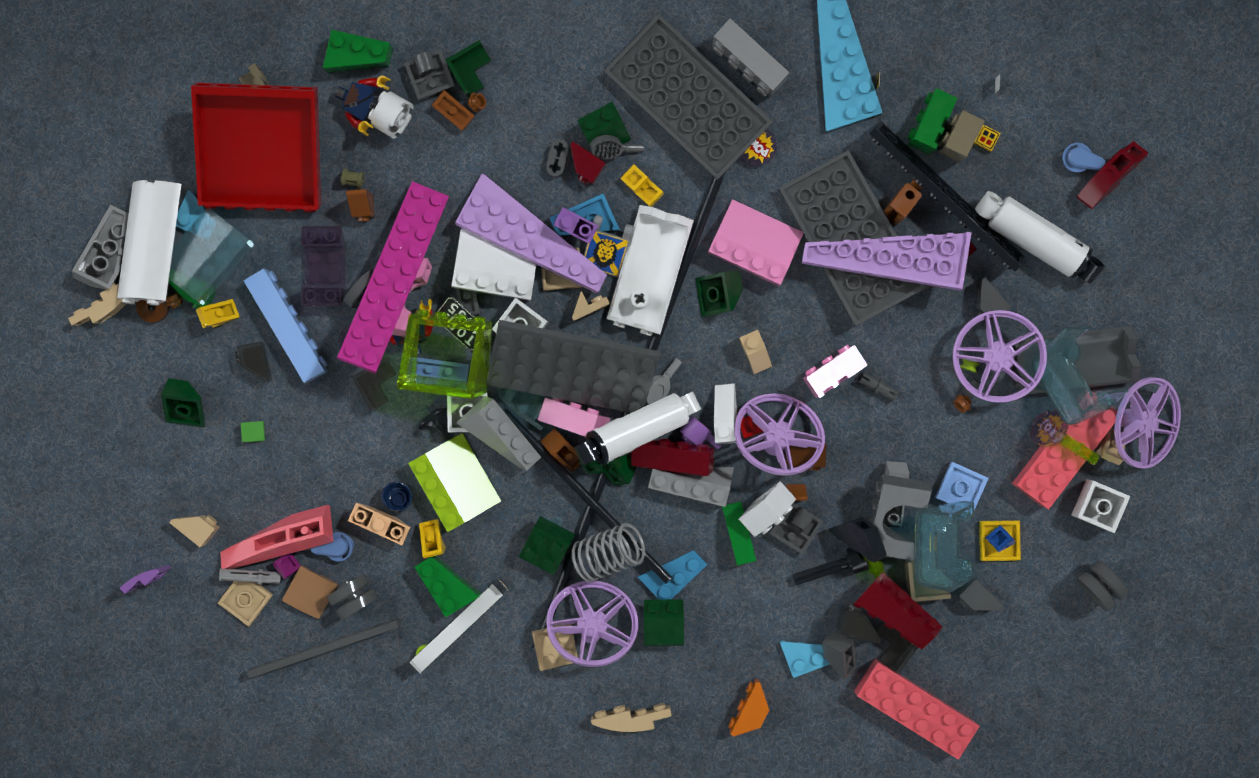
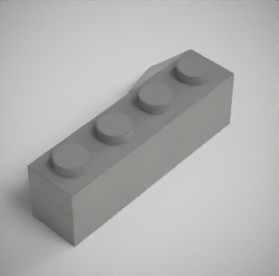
[456,396,541,471]
[648,467,734,507]

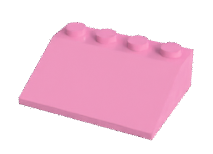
[708,199,803,286]

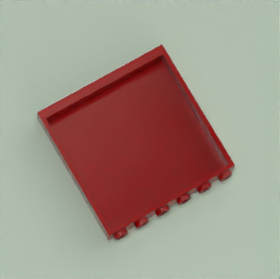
[191,82,321,212]

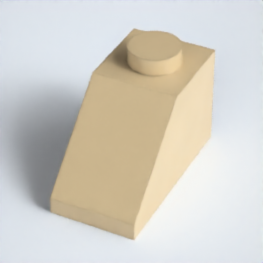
[738,330,772,374]
[169,515,220,547]

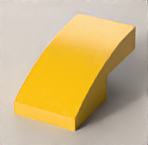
[620,165,664,207]

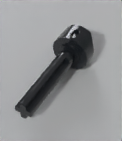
[792,547,869,585]

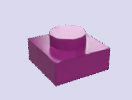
[272,553,301,580]

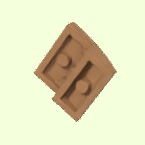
[282,566,339,619]

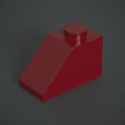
[570,141,606,185]

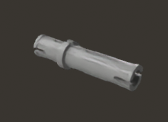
[219,568,281,585]

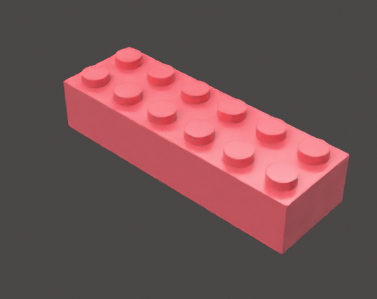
[1012,390,1117,509]
[854,659,980,760]

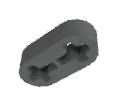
[546,140,569,178]

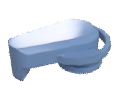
[1062,143,1105,173]
[310,532,354,562]

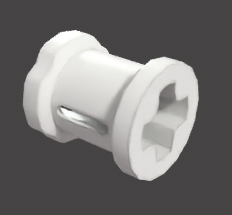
[631,290,648,308]

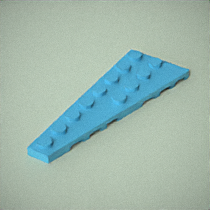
[817,0,882,132]

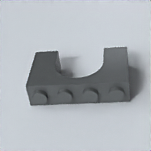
[868,475,932,561]

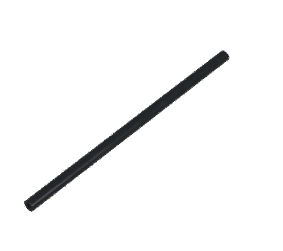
[503,408,672,584]

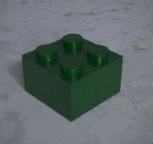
[519,516,575,575]

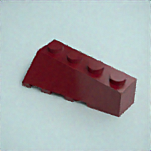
[853,572,943,650]

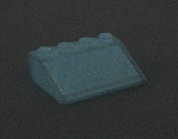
[169,208,254,305]

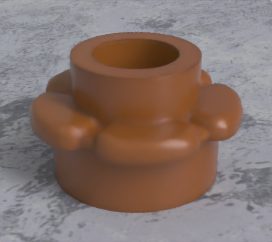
[468,93,486,112]
[166,292,183,308]
[953,395,972,413]

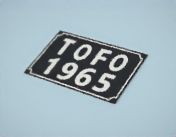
[434,295,490,353]

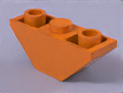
[728,678,769,736]

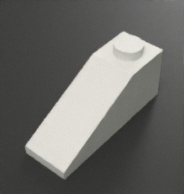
[714,384,737,444]

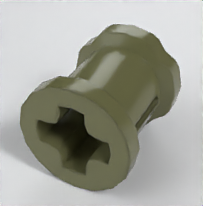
[341,168,365,189]

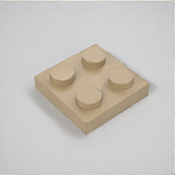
[532,624,578,671]

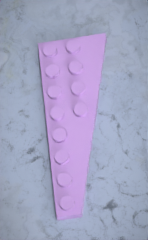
[455,174,607,294]
[802,232,972,291]

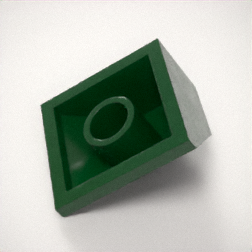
[695,270,743,317]
[161,378,206,428]

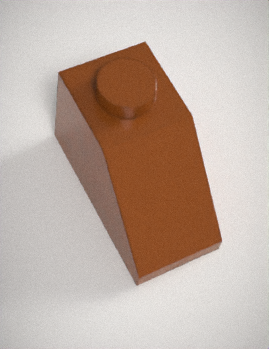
[346,189,375,222]
[541,428,580,473]

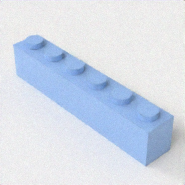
[243,269,328,383]

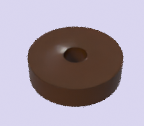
[136,300,170,323]

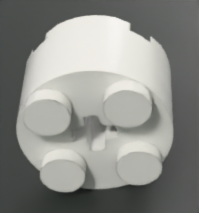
[368,91,413,139]

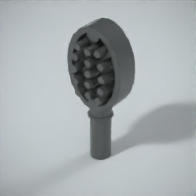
[590,135,644,160]

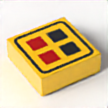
[974,125,1001,152]

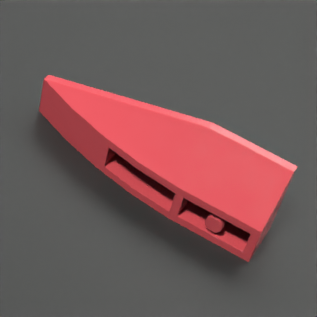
[220,505,334,569]

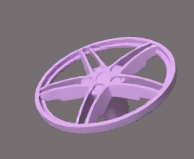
[953,310,1047,402]
[1114,377,1181,469]
[734,394,825,475]
[546,581,638,667]

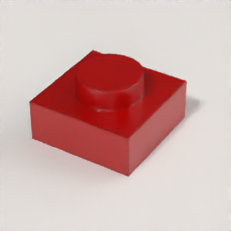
[740,416,763,438]

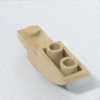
[68,283,126,326]
[591,703,672,732]

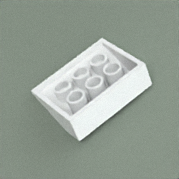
[451,229,536,301]

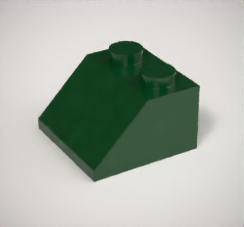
[577,101,631,145]
[644,599,684,646]

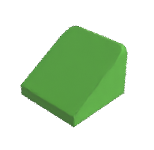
[241,421,265,442]

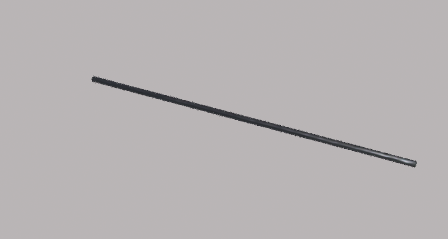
[532,97,753,650]

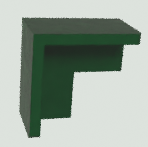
[445,40,492,98]
[578,453,637,486]

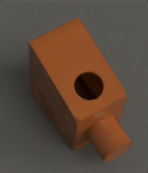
[883,179,922,226]

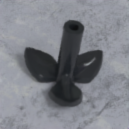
[419,408,451,441]

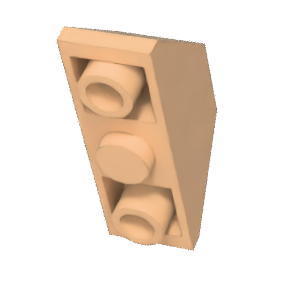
[348,503,411,545]

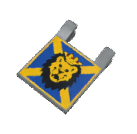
[584,215,633,277]

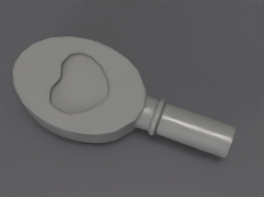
[646,358,682,405]

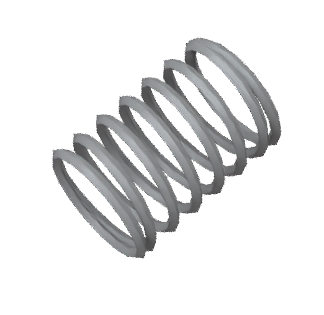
[572,523,645,582]

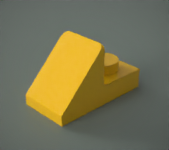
[196,299,240,328]
[419,519,446,558]

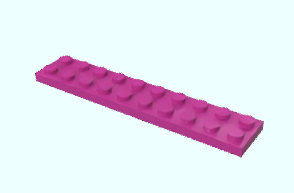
[337,181,449,374]

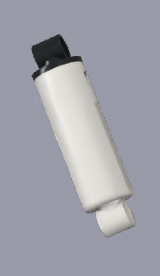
[975,191,1105,283]
[574,392,701,466]

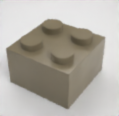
[937,110,985,163]

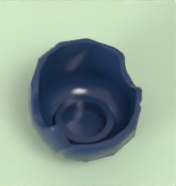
[381,481,413,512]

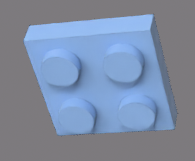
[935,462,989,514]

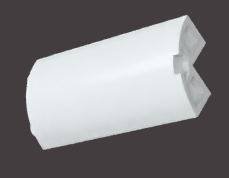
[117,180,181,306]
[607,205,694,336]

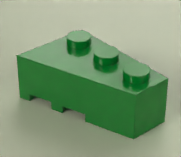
[323,29,393,73]
[907,88,958,155]
[415,556,482,618]

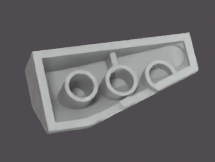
[72,205,129,290]

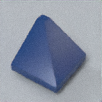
[985,525,1015,552]

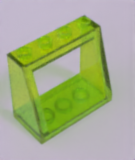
[397,309,492,399]

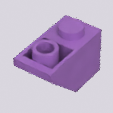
[554,207,598,244]

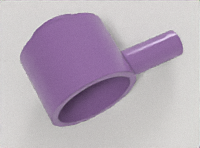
[680,416,722,449]

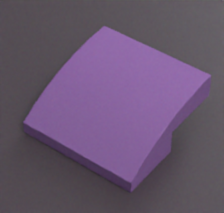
[120,565,171,594]

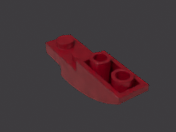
[1077,141,1149,210]

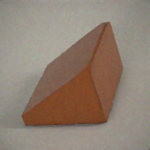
[786,484,808,501]

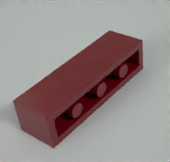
[631,439,715,476]

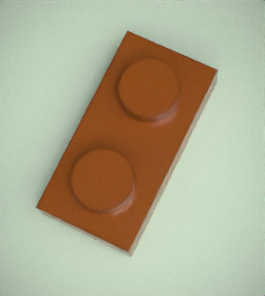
[432,90,475,132]

